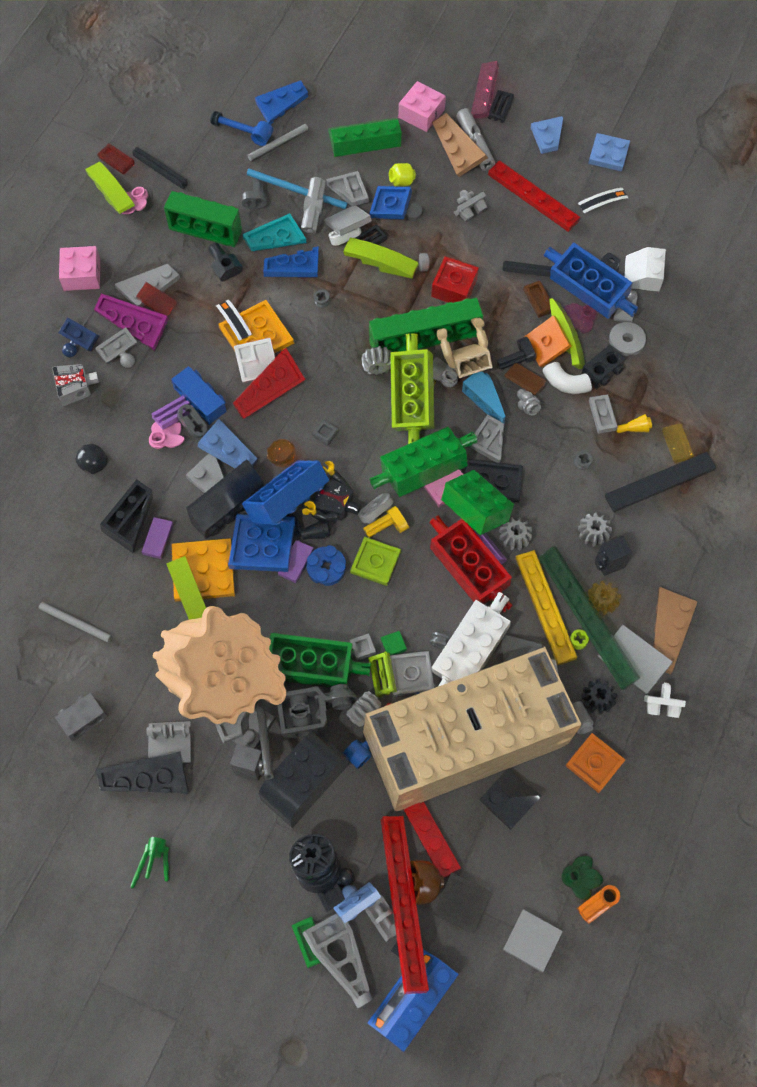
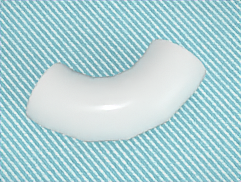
[543,362,592,394]

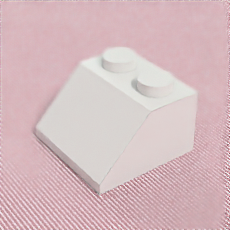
[624,247,666,292]

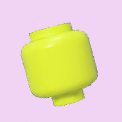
[389,163,416,187]

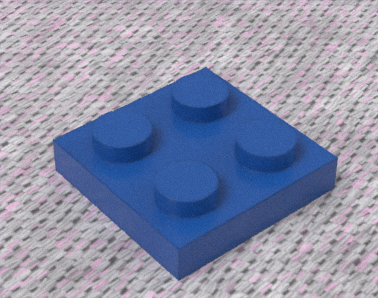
[369,186,412,219]

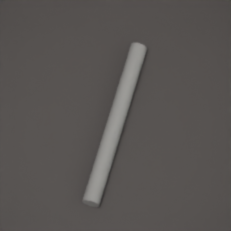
[248,124,308,161]
[39,602,112,643]

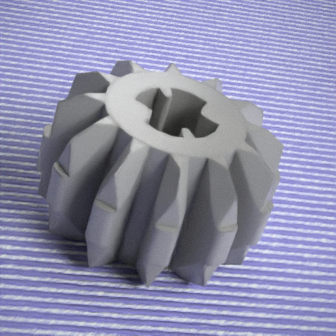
[362,346,391,376]
[578,512,612,547]
[499,517,532,551]
[346,691,381,727]

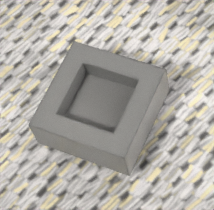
[350,633,376,660]

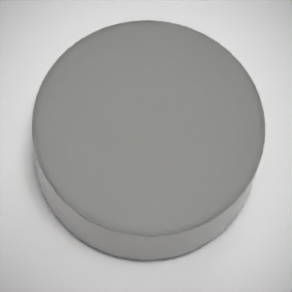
[419,253,429,272]

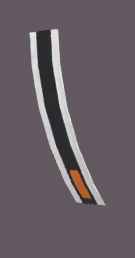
[578,188,628,213]
[216,300,252,340]

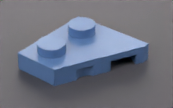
[531,116,563,154]

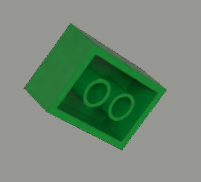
[441,470,514,535]

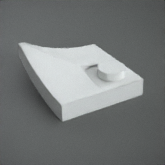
[234,338,275,383]

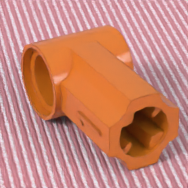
[577,885,620,924]

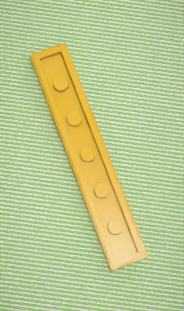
[515,550,577,666]

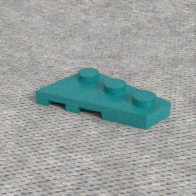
[243,213,307,251]

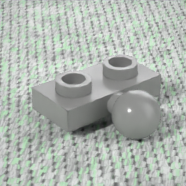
[96,327,137,368]

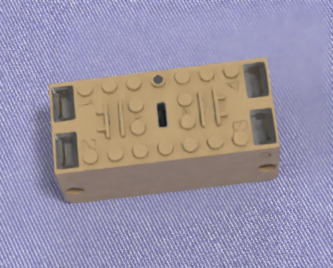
[363,647,582,811]

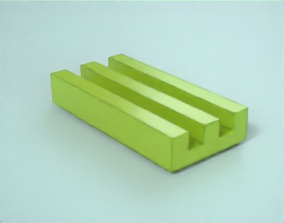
[369,652,397,698]

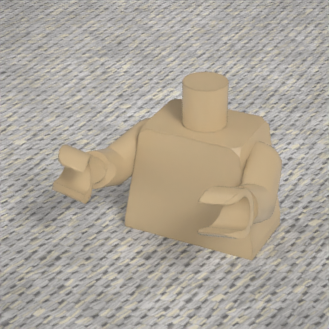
[437,318,493,378]

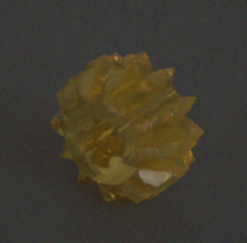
[586,580,621,615]

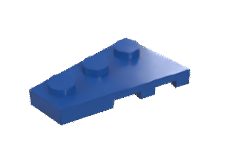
[263,246,319,277]

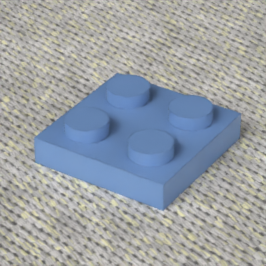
[588,133,630,171]

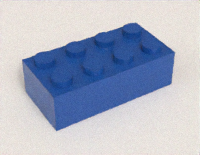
[242,460,329,525]

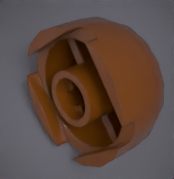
[410,860,444,905]

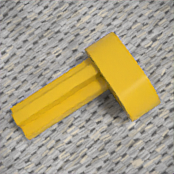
[363,506,409,538]

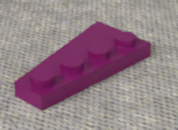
[94,293,169,351]

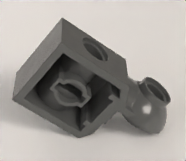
[278,684,358,740]

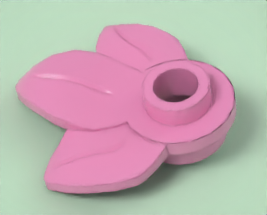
[122,187,149,214]
[149,421,185,449]

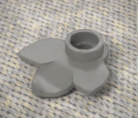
[433,357,458,387]

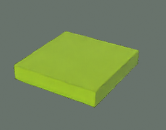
[350,537,401,586]

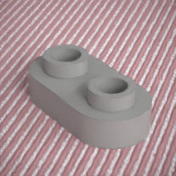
[358,493,393,524]

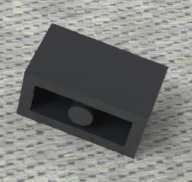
[595,536,632,576]

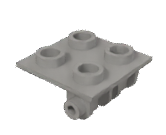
[147,721,191,763]

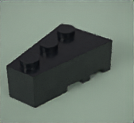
[100,479,153,553]

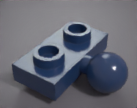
[58,317,99,358]

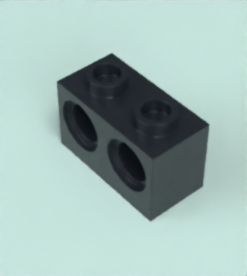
[581,345,625,390]

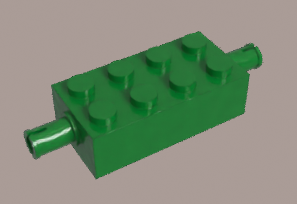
[369,426,478,497]
[269,633,371,687]

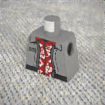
[52,364,99,406]

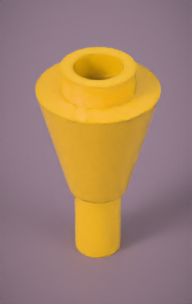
[616,414,652,433]

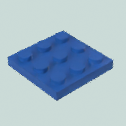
[228,514,295,572]

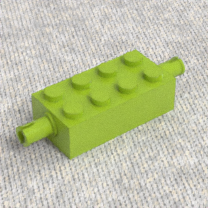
[390,334,435,444]

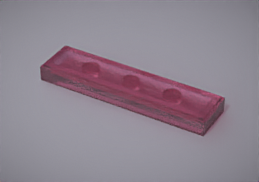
[471,61,499,119]

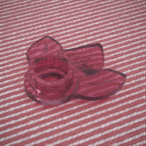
[563,303,596,334]

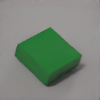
[380,631,407,655]

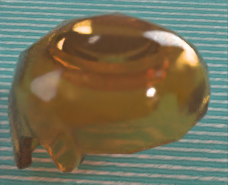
[267,439,296,467]

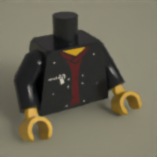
[302,461,361,523]

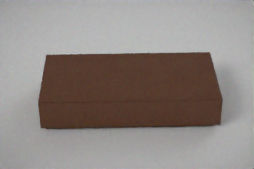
[523,281,551,318]

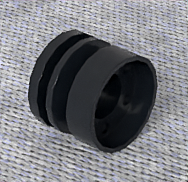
[289,834,341,893]

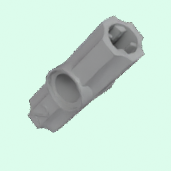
[301,177,326,233]

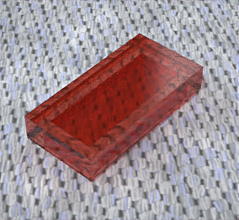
[97,143,135,175]
[136,282,177,316]

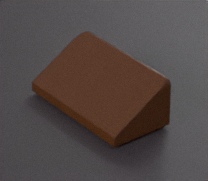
[504,363,547,395]

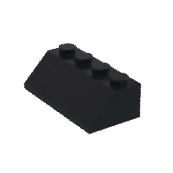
[186,459,264,539]

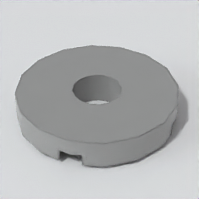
[609,322,646,356]

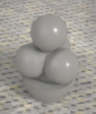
[517,389,541,416]

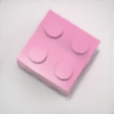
[398,81,446,132]
[59,246,100,291]

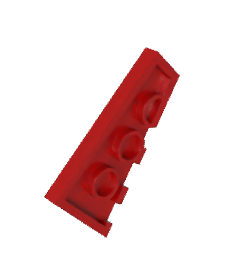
[233,348,306,419]

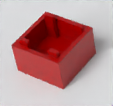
[431,256,479,303]

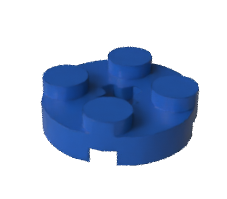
[306,545,346,586]

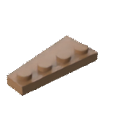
[432,113,488,177]
[653,587,697,674]

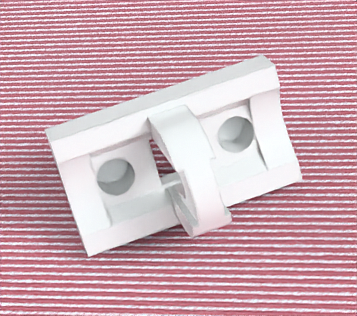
[644,683,686,718]

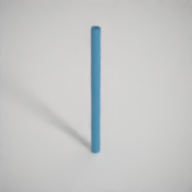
[247,169,348,209]

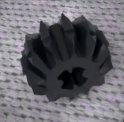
[581,679,618,715]

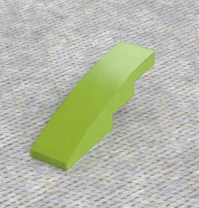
[85,162,135,214]
[343,237,419,279]
[549,298,585,370]
[166,556,206,620]

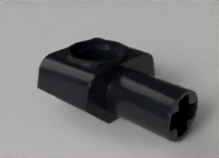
[208,243,243,282]

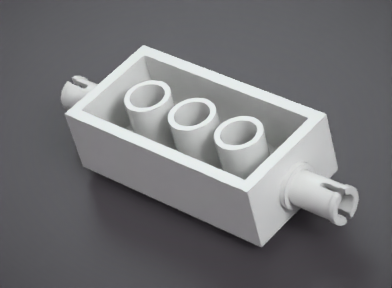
[432,592,511,687]

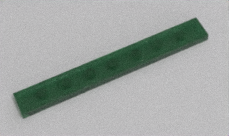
[539,546,640,690]

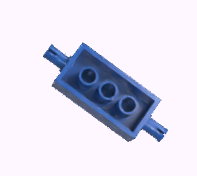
[544,243,639,319]

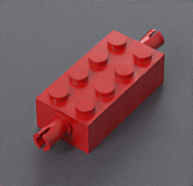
[429,515,513,613]

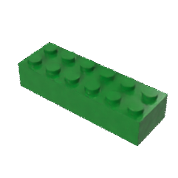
[369,298,483,352]

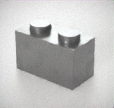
[55,693,108,742]
[230,744,264,781]

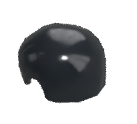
[75,444,108,474]

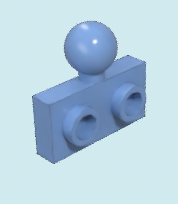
[334,882,381,923]

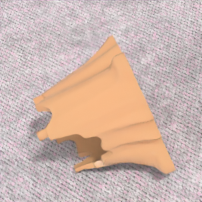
[153,606,286,724]

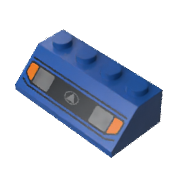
[368,949,458,1052]

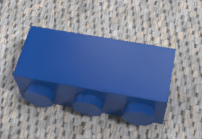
[171,366,227,425]

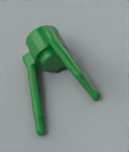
[130,837,169,888]

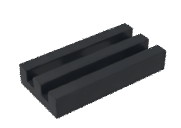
[487,90,514,123]
[355,224,387,245]

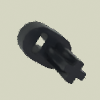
[497,337,536,370]

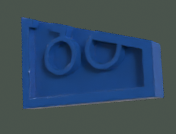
[255,80,308,125]

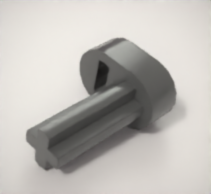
[242,178,266,209]

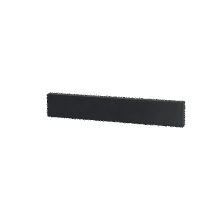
[605,452,716,512]

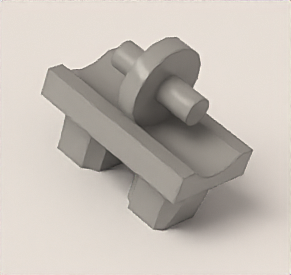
[453,190,487,222]
[364,895,396,942]

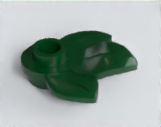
[561,856,604,900]

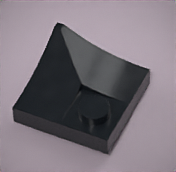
[479,769,542,830]

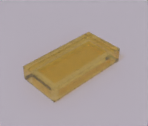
[662,423,694,463]

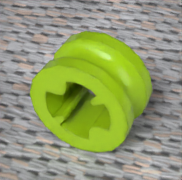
[570,629,589,650]

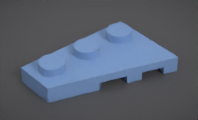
[198,419,257,468]

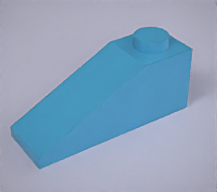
[462,371,506,423]

